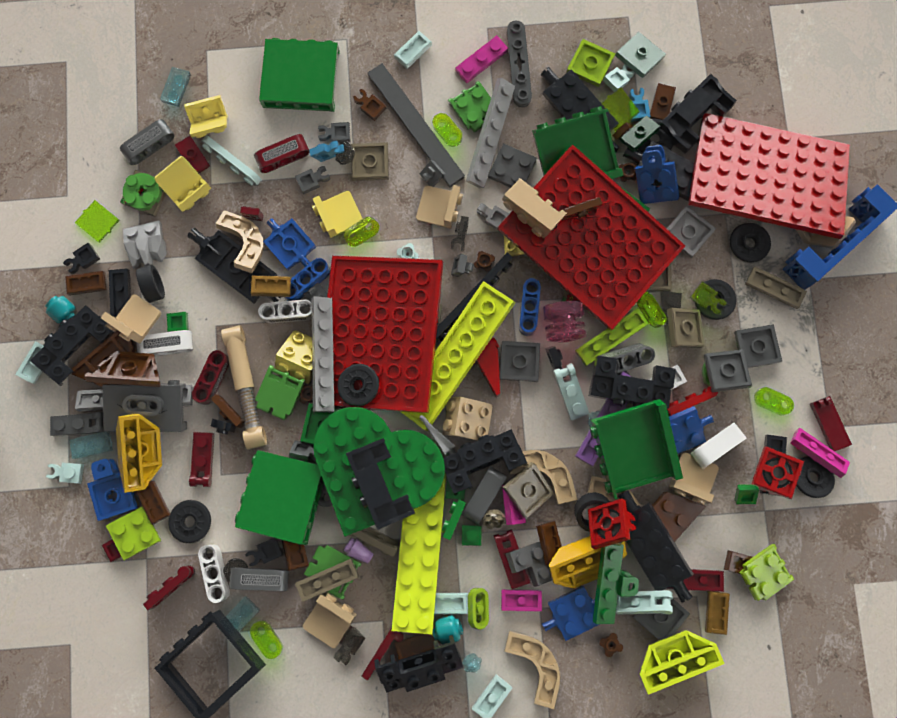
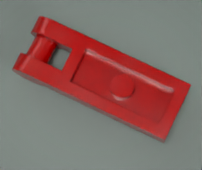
[667,386,718,416]

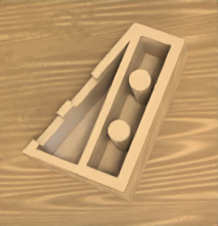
[502,178,567,239]

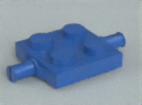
[263,218,316,270]
[669,406,714,454]
[542,586,600,641]

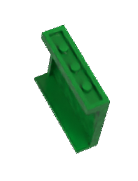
[259,38,340,112]
[532,106,624,179]
[590,399,683,499]
[235,450,324,545]

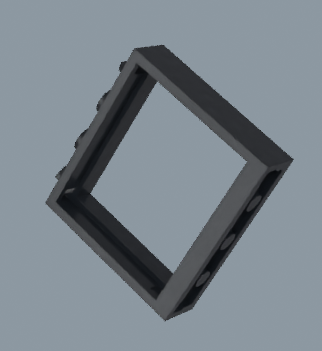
[155,609,266,718]

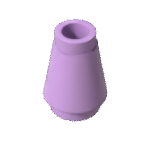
[343,537,374,564]

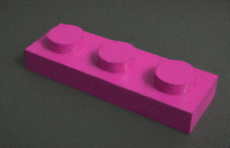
[455,35,508,84]
[790,427,850,478]

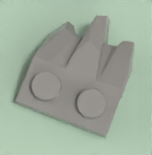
[123,220,167,269]

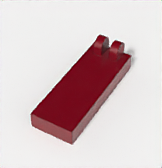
[810,396,852,451]
[361,628,404,681]

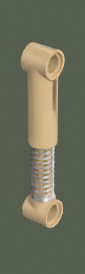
[221,325,267,450]

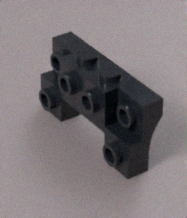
[660,74,737,154]
[30,305,114,386]
[588,355,676,409]
[443,429,527,496]
[346,438,415,530]
[374,635,464,693]

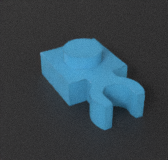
[628,88,651,122]
[310,141,344,162]

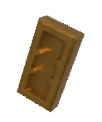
[251,276,291,297]
[705,591,730,635]

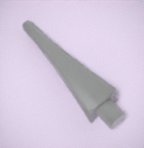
[420,415,456,455]

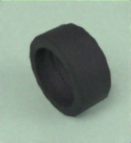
[136,265,165,303]
[574,492,611,532]

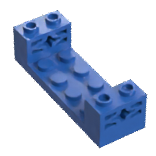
[782,184,897,290]

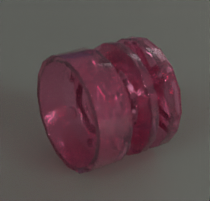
[543,301,587,343]

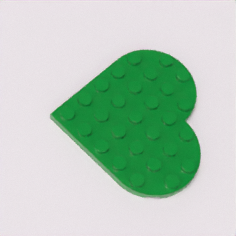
[314,407,445,537]

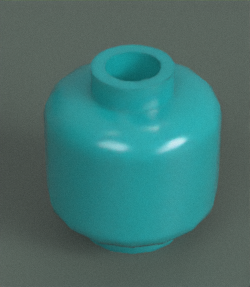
[45,296,76,324]
[433,615,463,645]

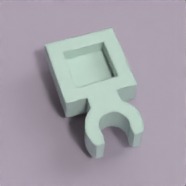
[603,64,635,93]
[46,462,84,484]

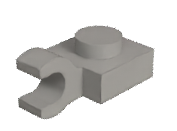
[477,203,509,232]

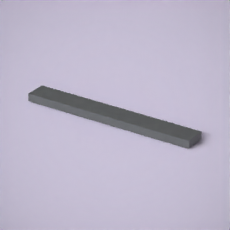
[368,63,465,187]

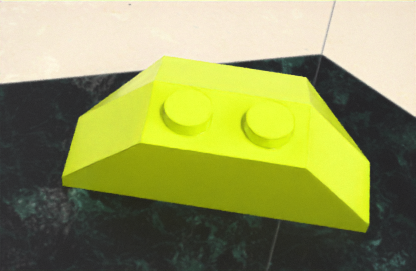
[639,630,725,695]

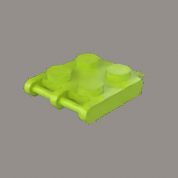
[739,544,794,601]

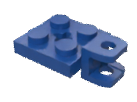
[635,145,679,204]
[87,459,138,521]

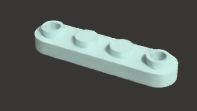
[201,135,262,186]

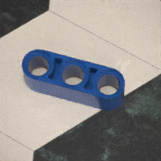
[284,258,330,301]
[519,278,541,336]

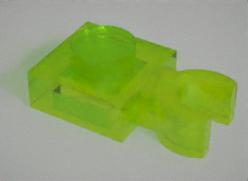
[690,281,727,314]

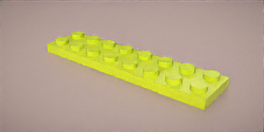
[400,281,516,431]
[391,473,446,635]

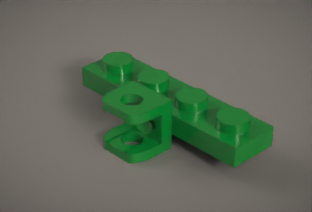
[593,543,639,624]

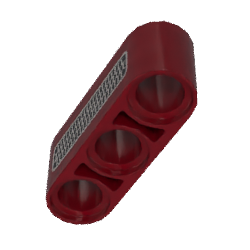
[254,134,310,173]
[192,350,230,405]

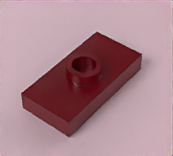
[175,136,210,174]

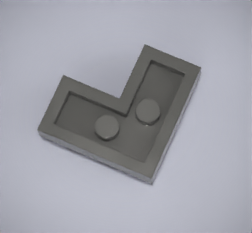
[506,542,552,587]

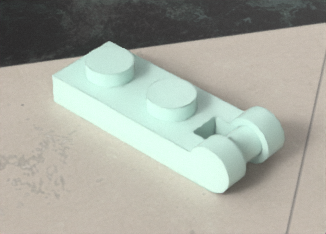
[553,364,590,421]
[616,590,673,615]

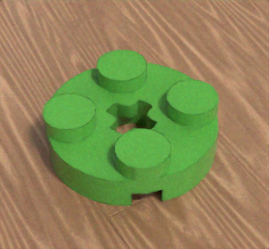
[123,173,162,211]

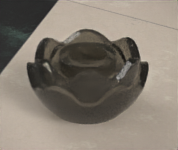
[335,141,355,165]
[223,558,248,582]

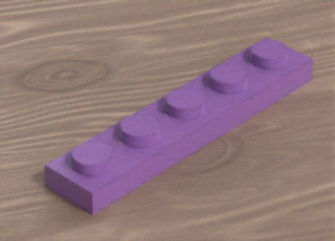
[575,372,632,466]

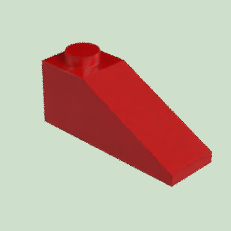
[476,337,500,398]

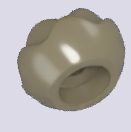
[482,509,506,529]

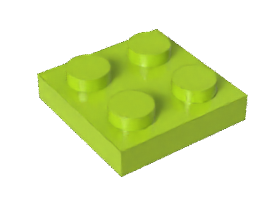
[566,39,616,87]
[106,506,161,561]

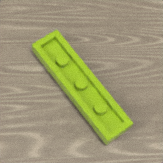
[575,308,649,366]

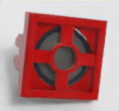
[751,447,804,499]
[588,498,636,549]

